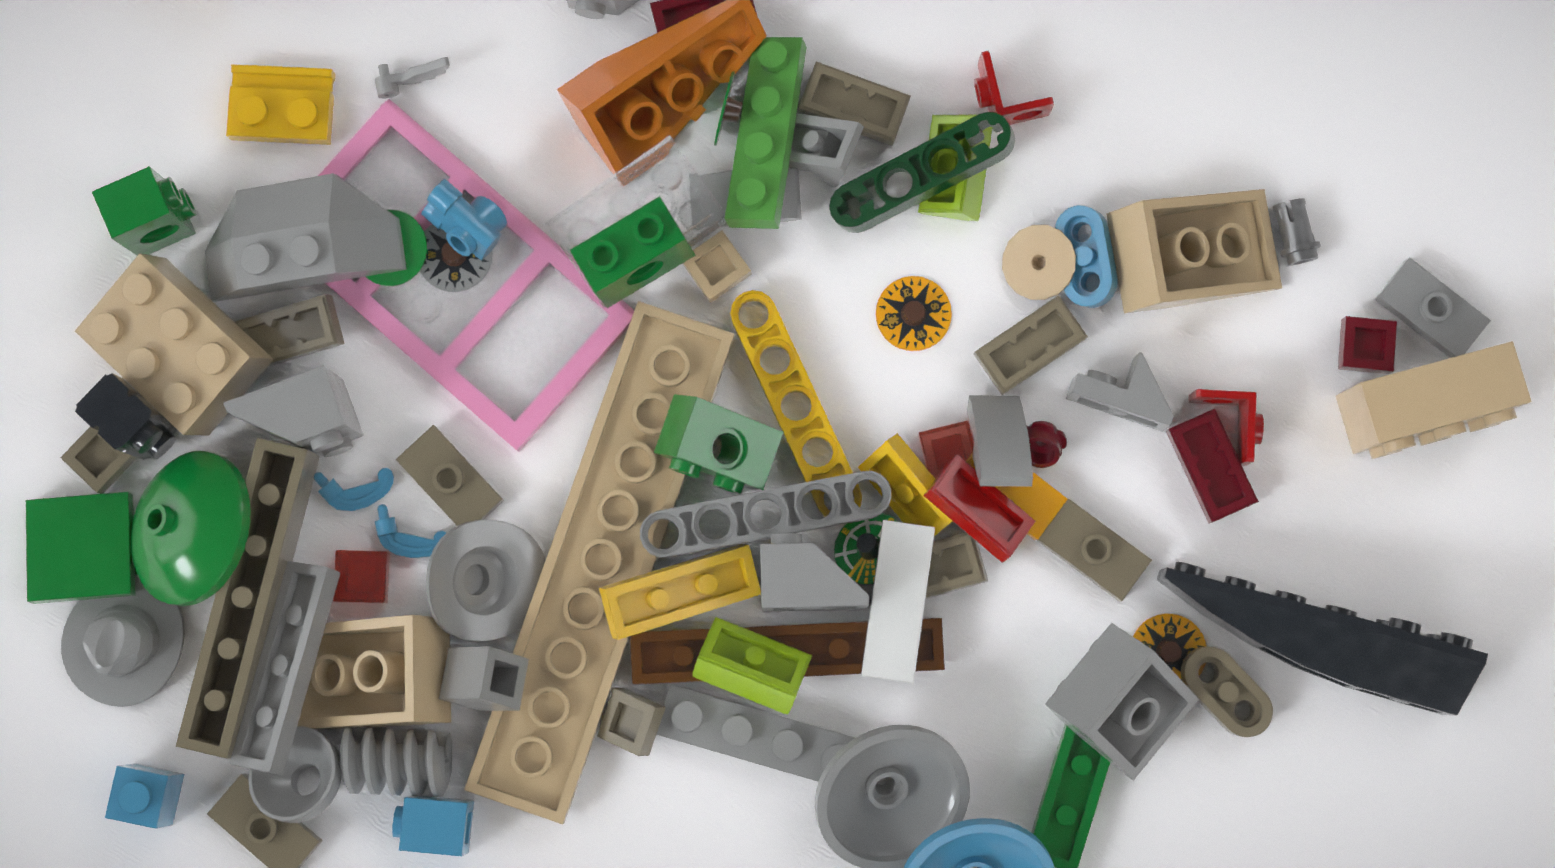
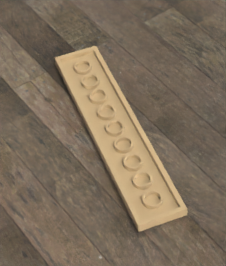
[464,301,735,825]

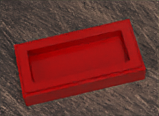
[923,454,1036,563]

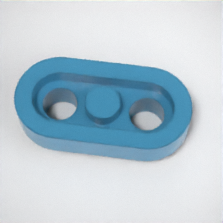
[1055,205,1118,308]

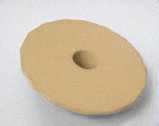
[1002,225,1076,300]

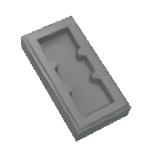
[1375,257,1491,358]

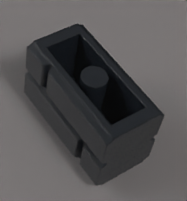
[75,373,177,460]

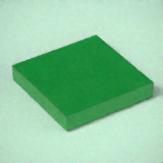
[25,492,136,604]

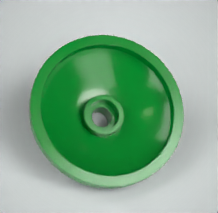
[131,451,251,606]

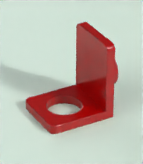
[974,50,1054,125]
[1189,389,1264,466]

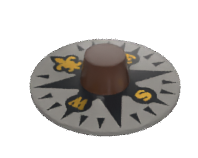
[420,224,493,292]

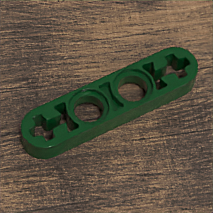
[829,112,1015,233]

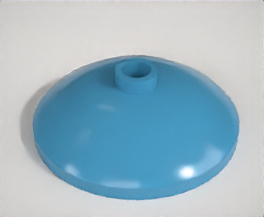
[904,818,1055,868]

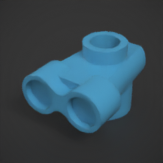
[421,179,507,261]

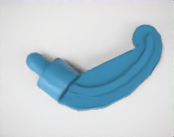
[314,468,394,511]
[374,504,446,558]

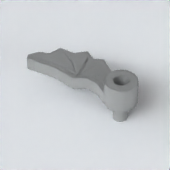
[375,57,450,99]

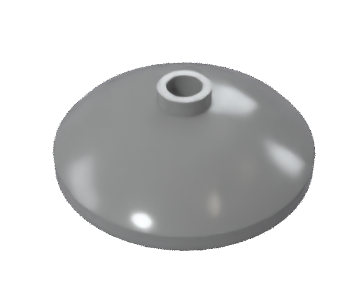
[814,725,970,868]

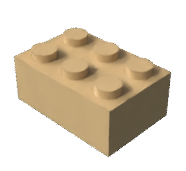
[75,253,273,436]
[1335,341,1532,459]

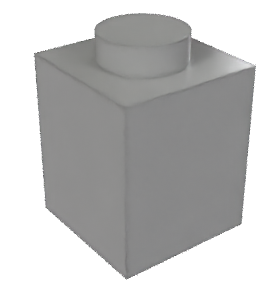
[439,646,529,711]

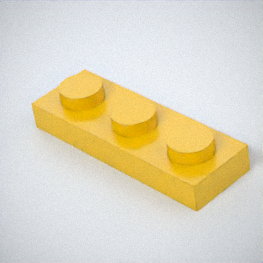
[599,544,761,640]

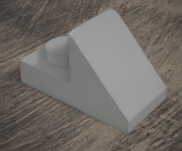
[788,114,864,187]
[1066,352,1174,432]

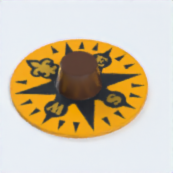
[876,276,952,351]
[1133,614,1207,681]

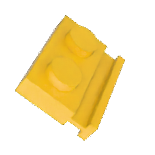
[226,64,336,145]

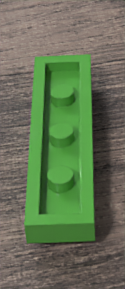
[724,37,807,229]

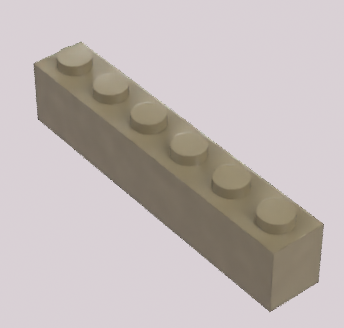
[175,438,320,759]

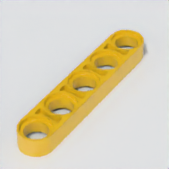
[730,290,862,518]

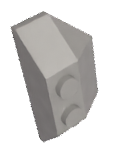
[205,173,406,302]

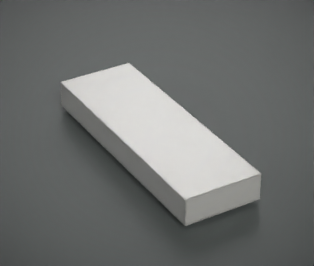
[861,520,935,684]

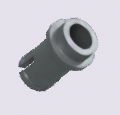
[1272,198,1321,266]

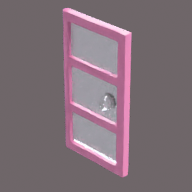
[318,99,634,452]

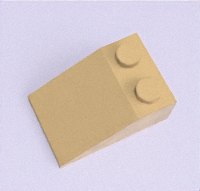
[1106,189,1282,314]
[297,615,451,729]

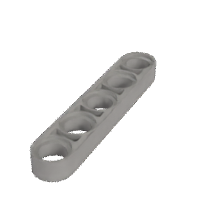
[640,471,891,558]

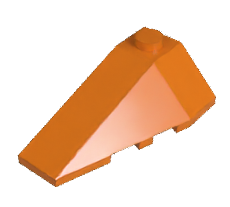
[556,0,767,188]

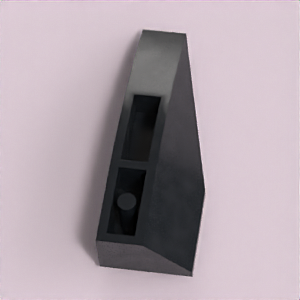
[1157,562,1488,716]

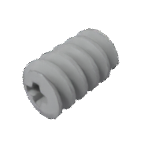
[339,727,452,797]

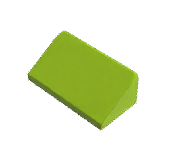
[918,115,992,221]
[693,617,812,714]

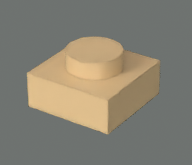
[682,230,752,303]

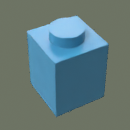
[105,764,185,829]
[392,795,474,857]

